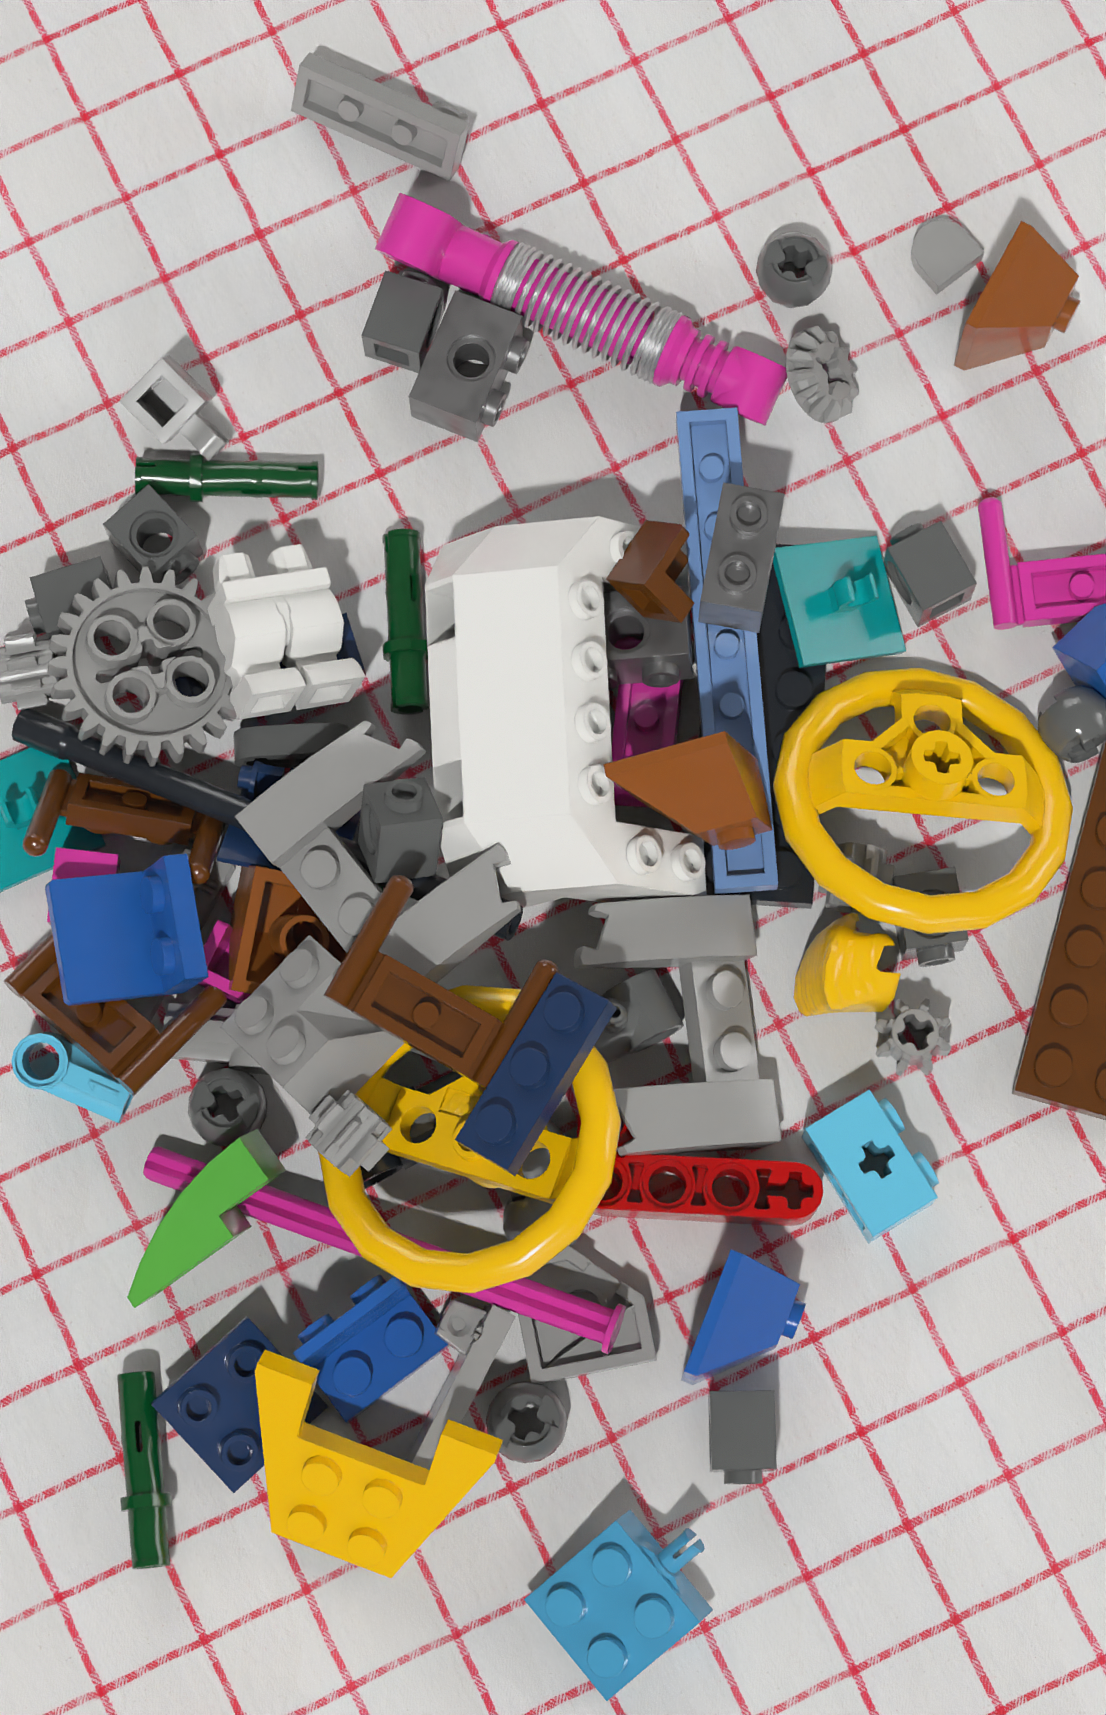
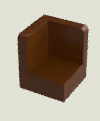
[606,520,695,623]

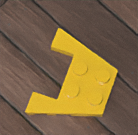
[255,1350,503,1578]

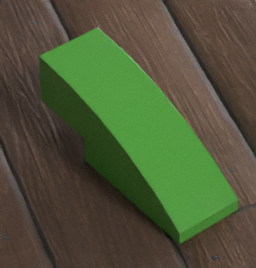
[127,1129,286,1308]

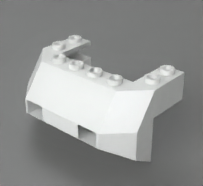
[425,516,707,908]

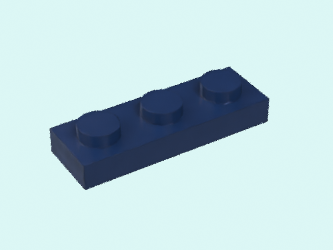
[455,972,617,1176]

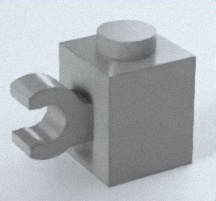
[119,355,229,461]

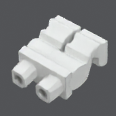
[207,544,365,720]

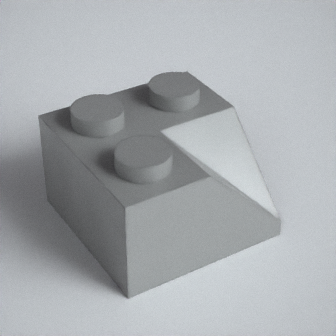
[220,935,404,1115]

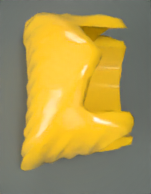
[793,913,901,1017]

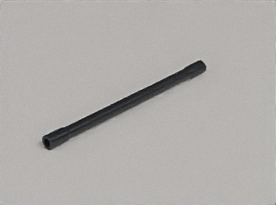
[12,708,523,941]

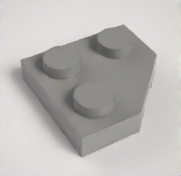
[518,1246,657,1384]

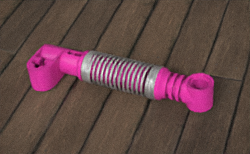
[375,193,787,426]

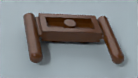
[23,769,225,885]
[324,875,560,1089]
[4,933,227,1096]

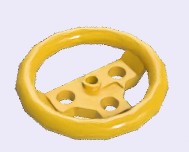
[773,668,1073,934]
[318,985,621,1293]

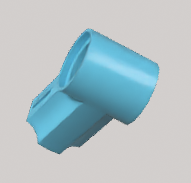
[11,1032,134,1123]

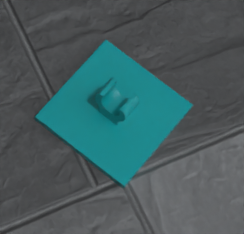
[773,535,906,668]
[0,747,106,893]

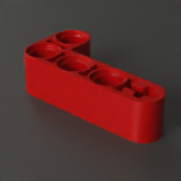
[577,1115,823,1226]

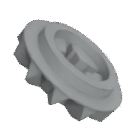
[786,326,859,423]

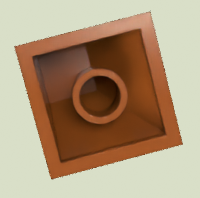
[954,221,1081,371]
[604,731,773,850]
[229,866,347,994]

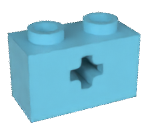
[802,1089,939,1244]

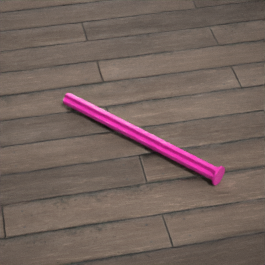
[143,1146,626,1354]

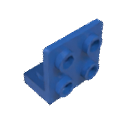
[45,854,209,1006]
[293,1274,449,1424]

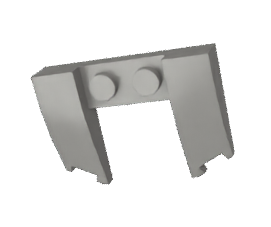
[235,721,521,983]
[573,895,782,1156]

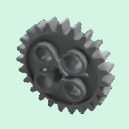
[47,566,237,766]

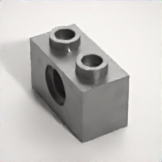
[408,290,529,442]
[698,482,785,633]
[603,586,694,691]

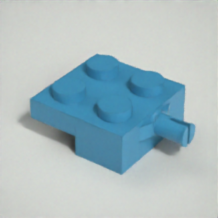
[524,1509,713,1701]

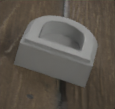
[911,220,984,295]

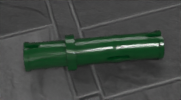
[135,453,319,502]
[382,529,429,715]
[117,1371,172,1569]

